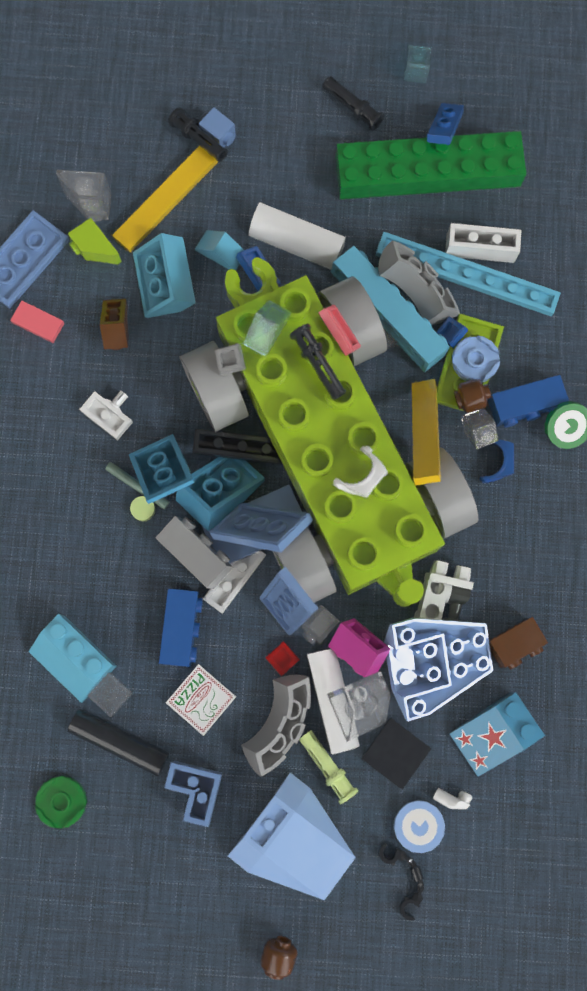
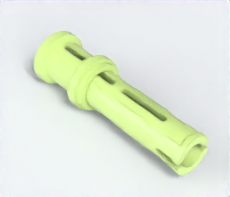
[299,730,359,805]

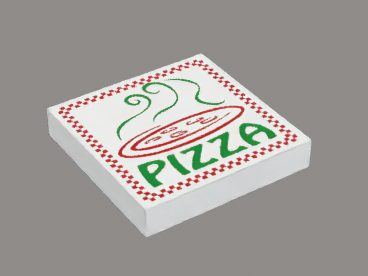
[166,664,236,736]

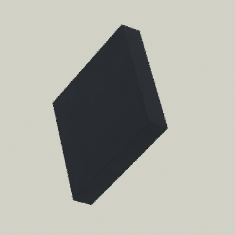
[361,718,432,790]

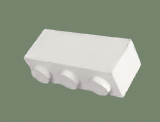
[445,223,521,263]

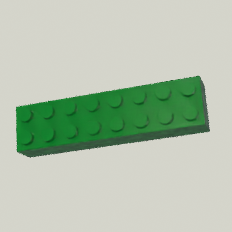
[336,131,526,199]

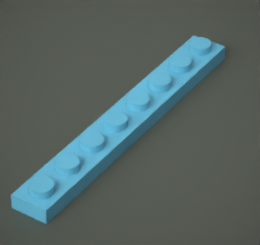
[375,232,561,317]

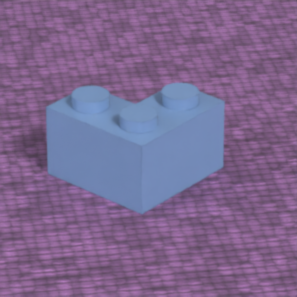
[165,761,223,827]

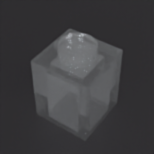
[461,409,498,450]
[301,605,340,645]

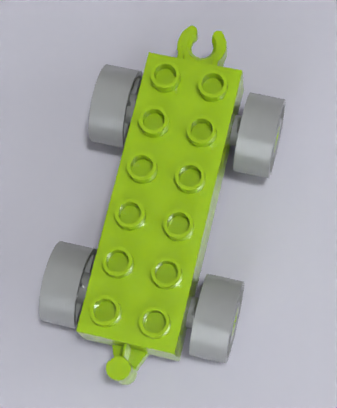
[179,257,478,607]

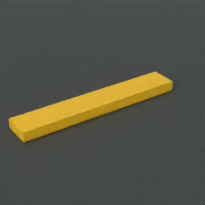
[112,140,218,253]
[412,379,441,485]

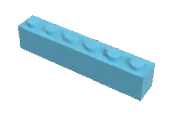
[331,246,449,373]

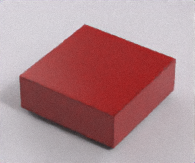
[265,641,300,677]

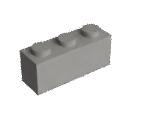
[156,516,233,589]

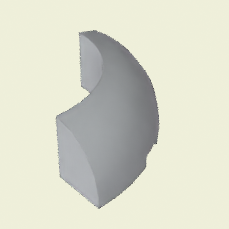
[378,240,460,325]
[241,675,311,776]

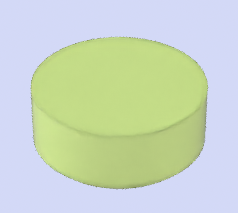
[130,496,155,521]

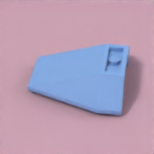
[384,618,493,721]
[228,773,355,900]

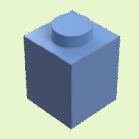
[199,107,236,147]

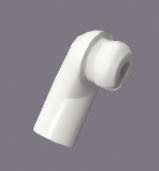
[433,788,472,809]

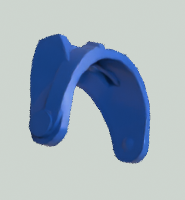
[479,437,514,483]

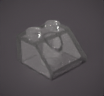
[56,170,112,221]
[327,671,391,742]

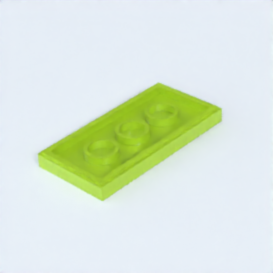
[437,314,504,415]

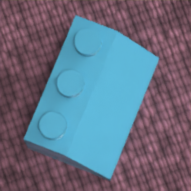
[133,233,196,318]
[29,614,117,703]

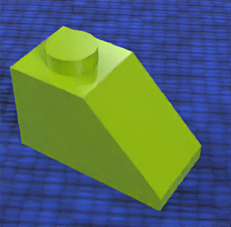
[68,218,122,264]

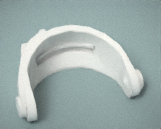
[333,445,387,497]

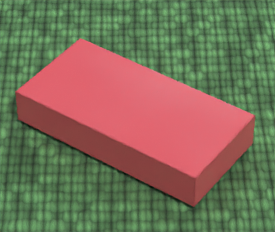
[10,301,65,343]
[318,305,361,356]

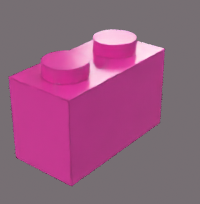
[328,618,391,678]

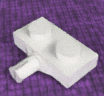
[79,390,133,441]

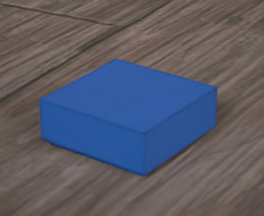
[436,316,468,349]

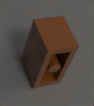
[489,617,548,670]

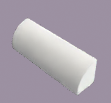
[249,202,345,269]
[307,649,360,754]

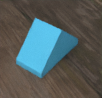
[195,230,244,270]

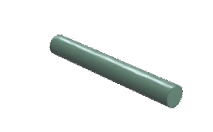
[105,462,170,510]

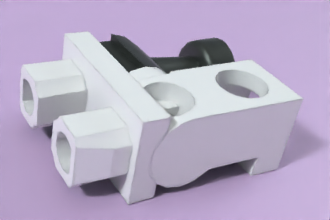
[414,560,474,621]

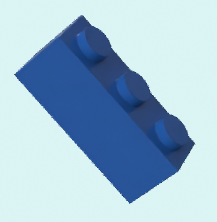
[488,375,569,428]
[159,589,203,667]

